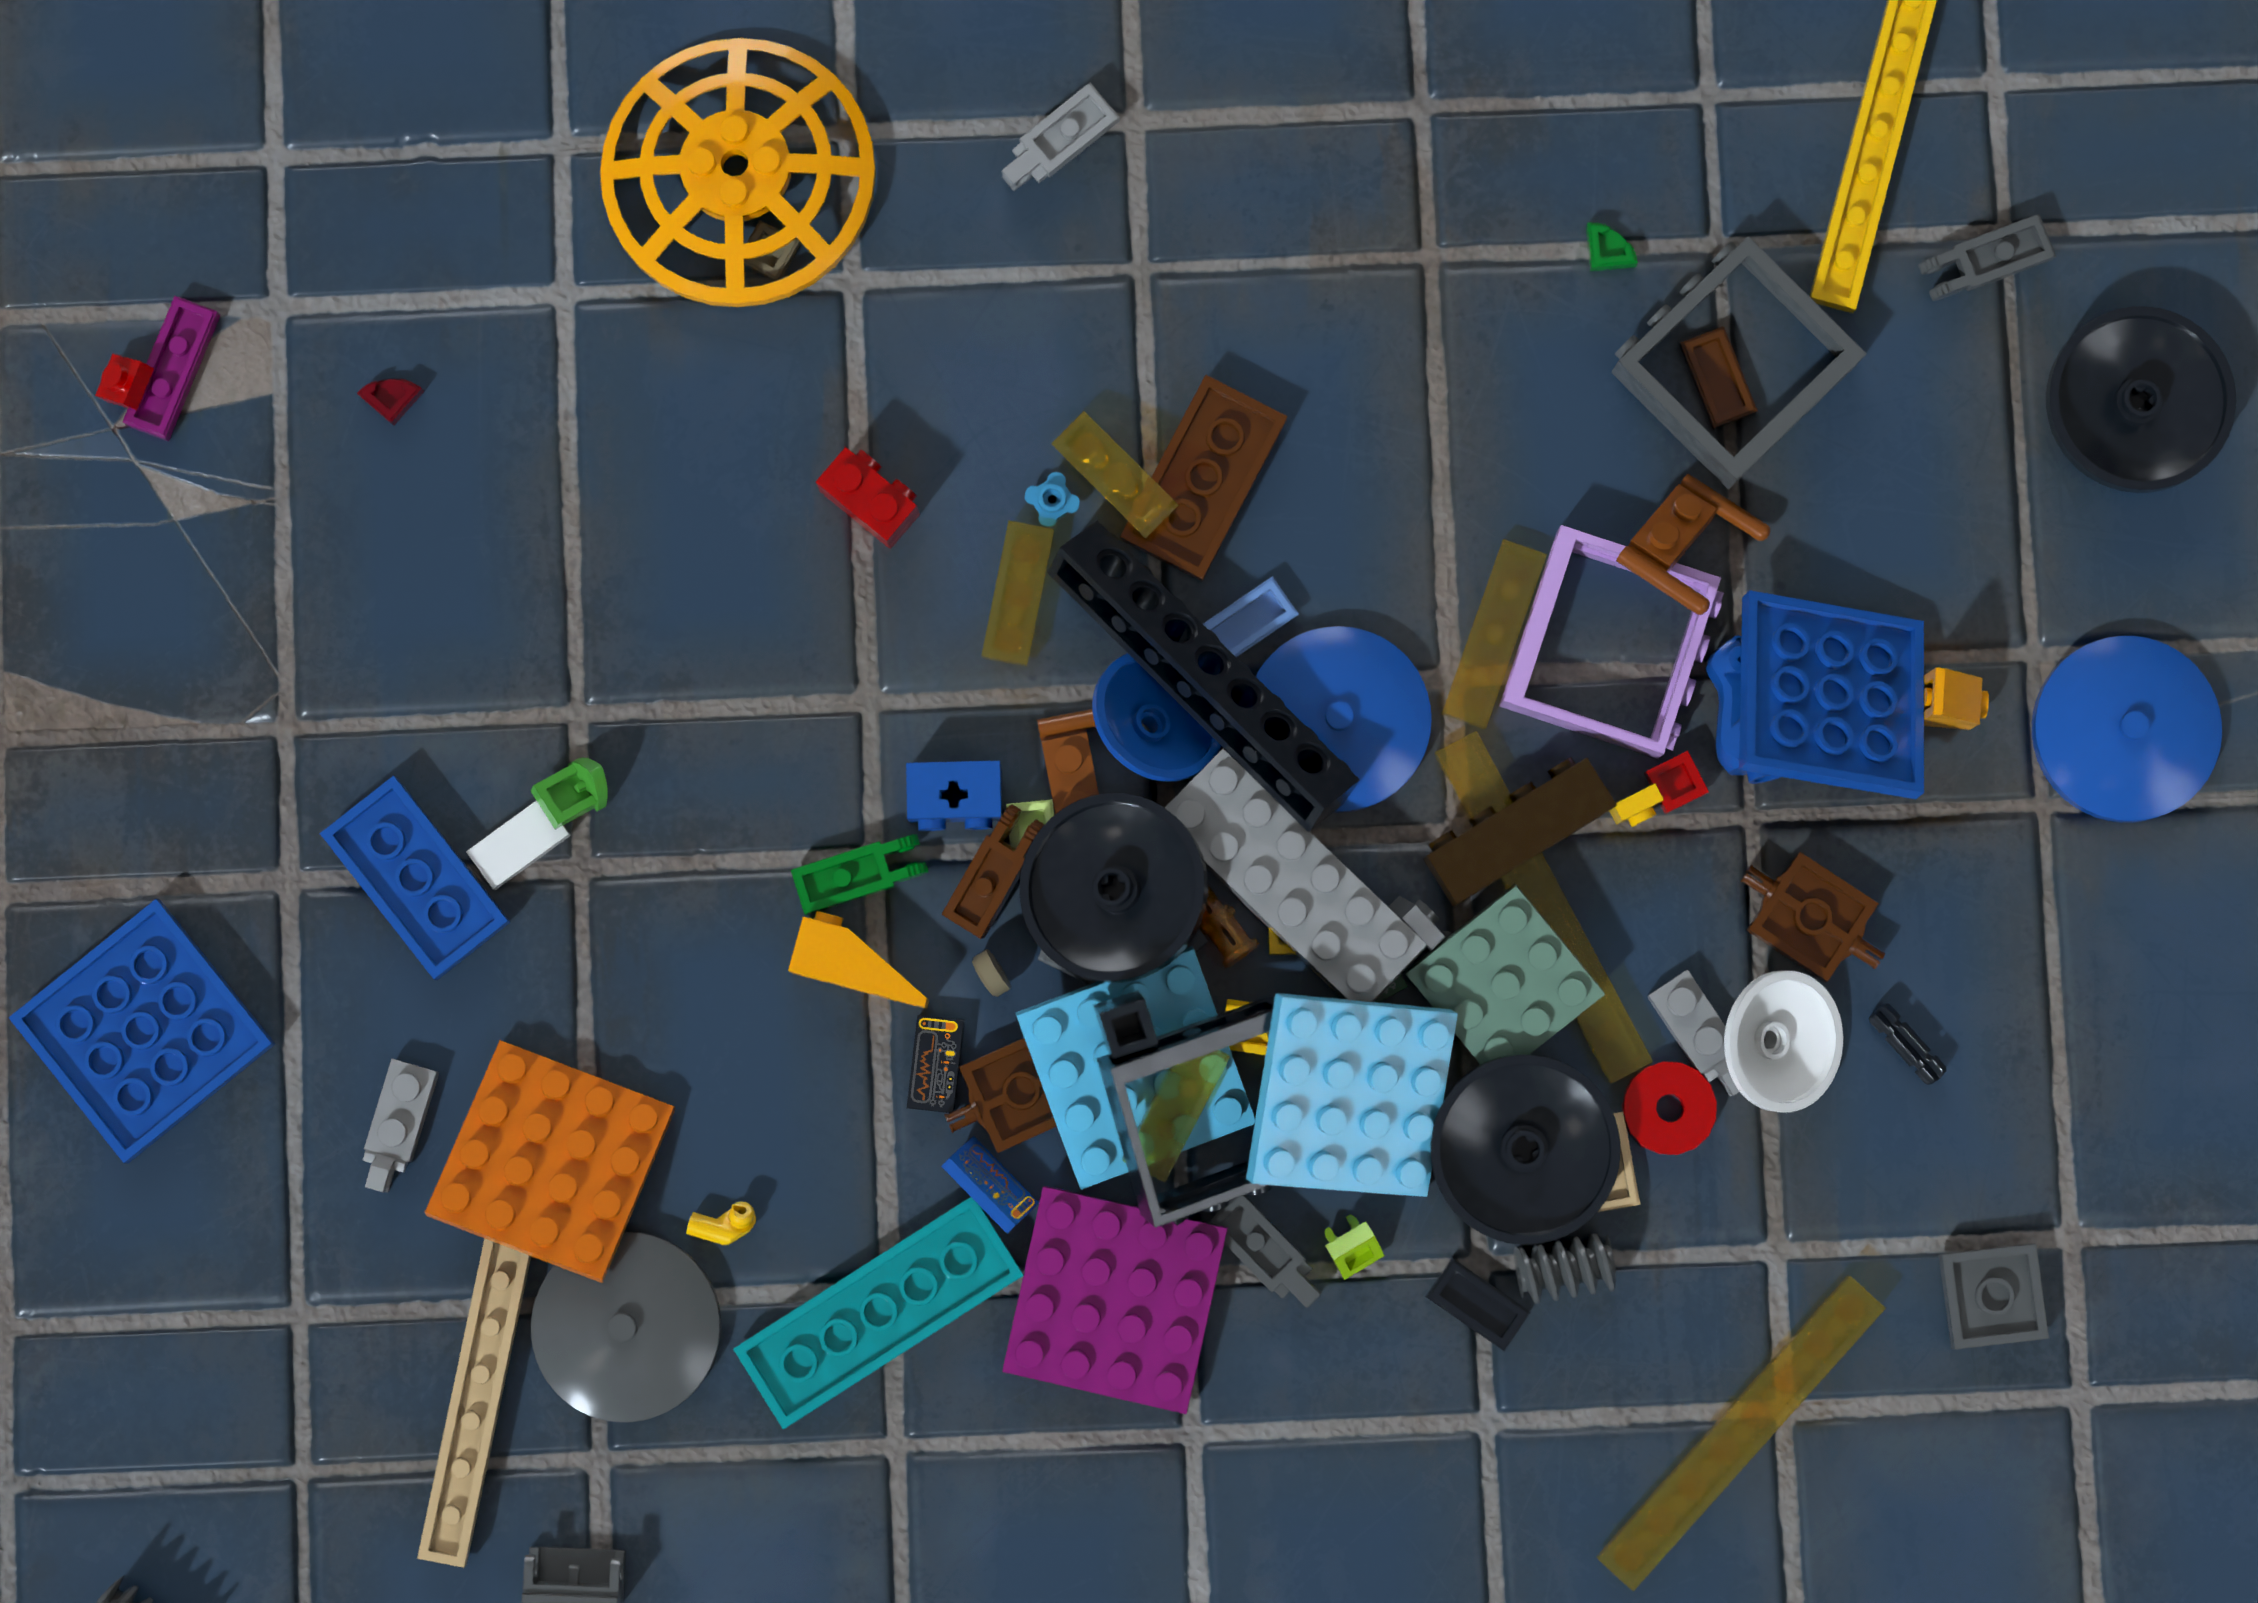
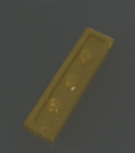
[1441,539,1547,730]

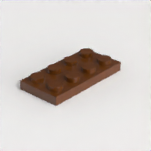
[1120,375,1288,582]

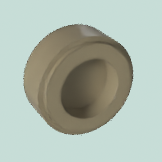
[972,949,1012,997]

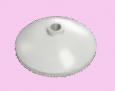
[1724,970,1843,1113]

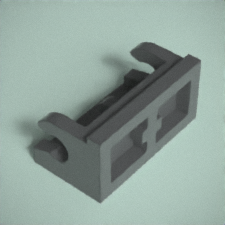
[521,1546,626,1603]

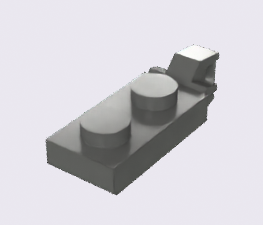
[1208,1194,1322,1308]

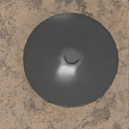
[531,1232,721,1422]

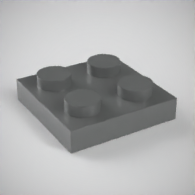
[1939,1243,2049,1349]

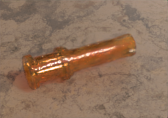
[1199,885,1260,968]

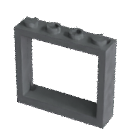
[1611,236,1867,490]

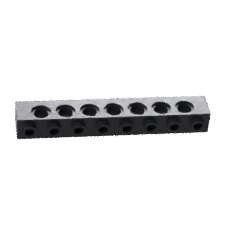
[1047,520,1360,832]

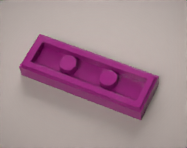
[122,296,221,442]

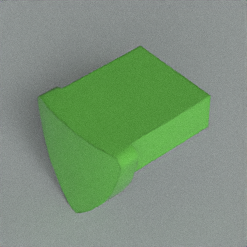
[531,757,608,830]

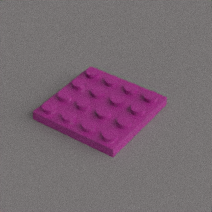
[1002,1186,1228,1414]

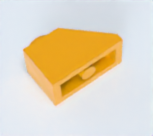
[1924,668,1989,730]

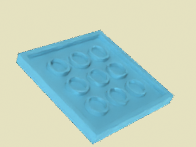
[1015,947,1255,1190]
[1246,993,1458,1197]

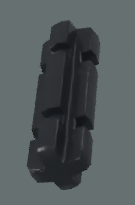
[1869,1003,1947,1085]

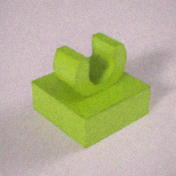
[1325,1214,1385,1280]

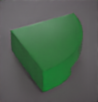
[1586,223,1638,271]

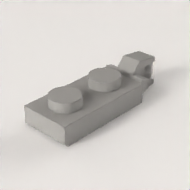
[1002,83,1120,191]
[1647,970,1740,1096]
[363,1059,439,1193]

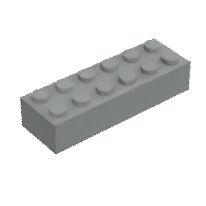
[1165,749,1427,1002]

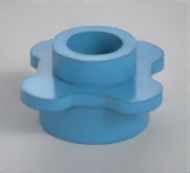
[1025,472,1080,527]

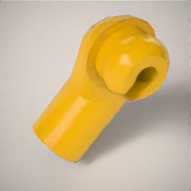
[686,1201,756,1245]

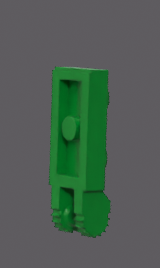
[791,834,929,916]

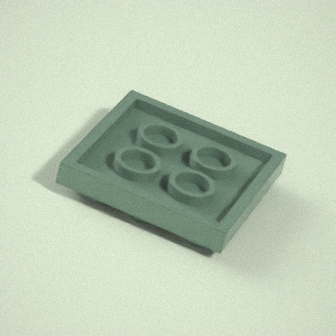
[1406,883,1605,1064]

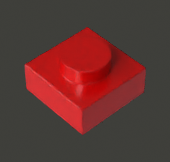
[95,353,154,411]
[1644,751,1709,814]

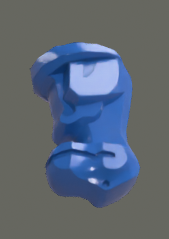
[1706,635,1781,784]

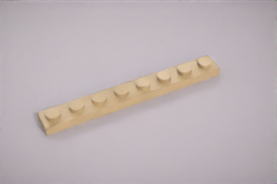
[417,1238,531,1568]

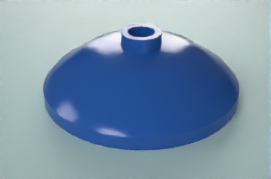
[1092,653,1221,782]

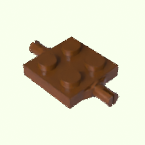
[1740,852,1885,982]
[944,1038,1057,1153]

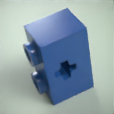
[906,761,1003,831]

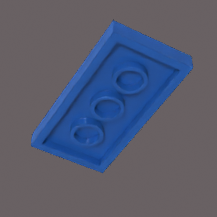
[320,775,510,980]

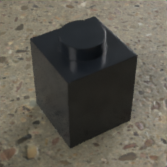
[1093,990,1159,1059]

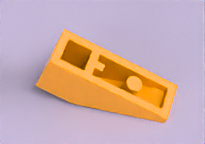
[788,911,929,1009]

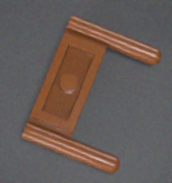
[1616,473,1771,615]
[1037,709,1099,814]

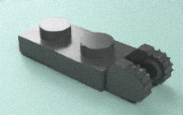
[1918,214,2056,301]

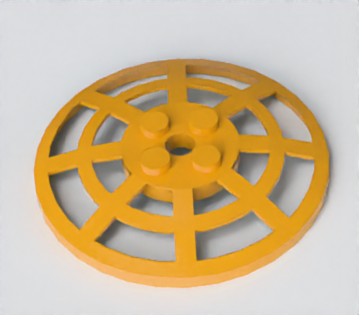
[600,38,876,307]

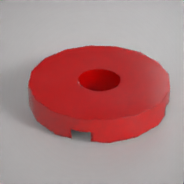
[1622,1062,1717,1155]

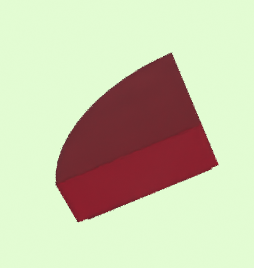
[357,379,424,426]

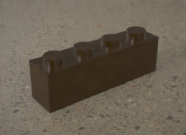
[1423,757,1617,907]

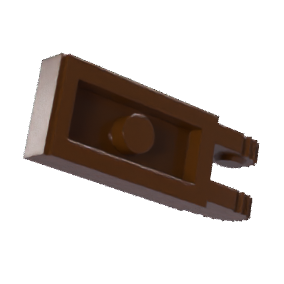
[942,804,1045,939]

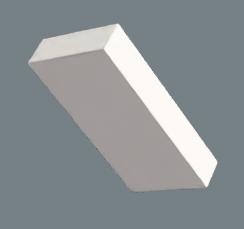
[466,801,571,890]

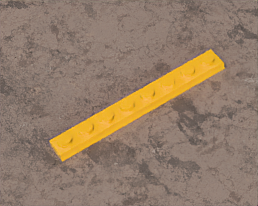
[1810,0,1937,313]

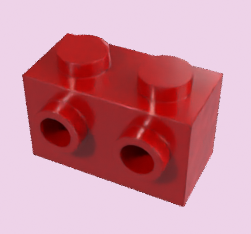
[816,447,920,550]

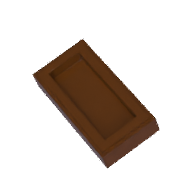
[1679,326,1757,430]

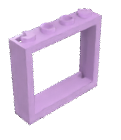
[1499,525,1724,759]

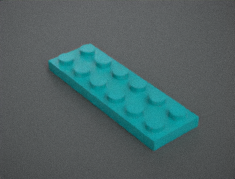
[733,1197,1024,1429]

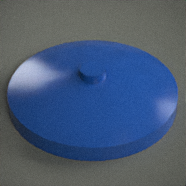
[1256,626,1432,813]
[2031,636,2222,822]

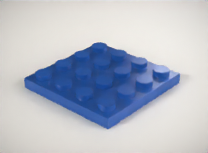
[1739,590,1924,799]
[8,899,275,1163]

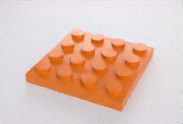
[425,1040,675,1283]

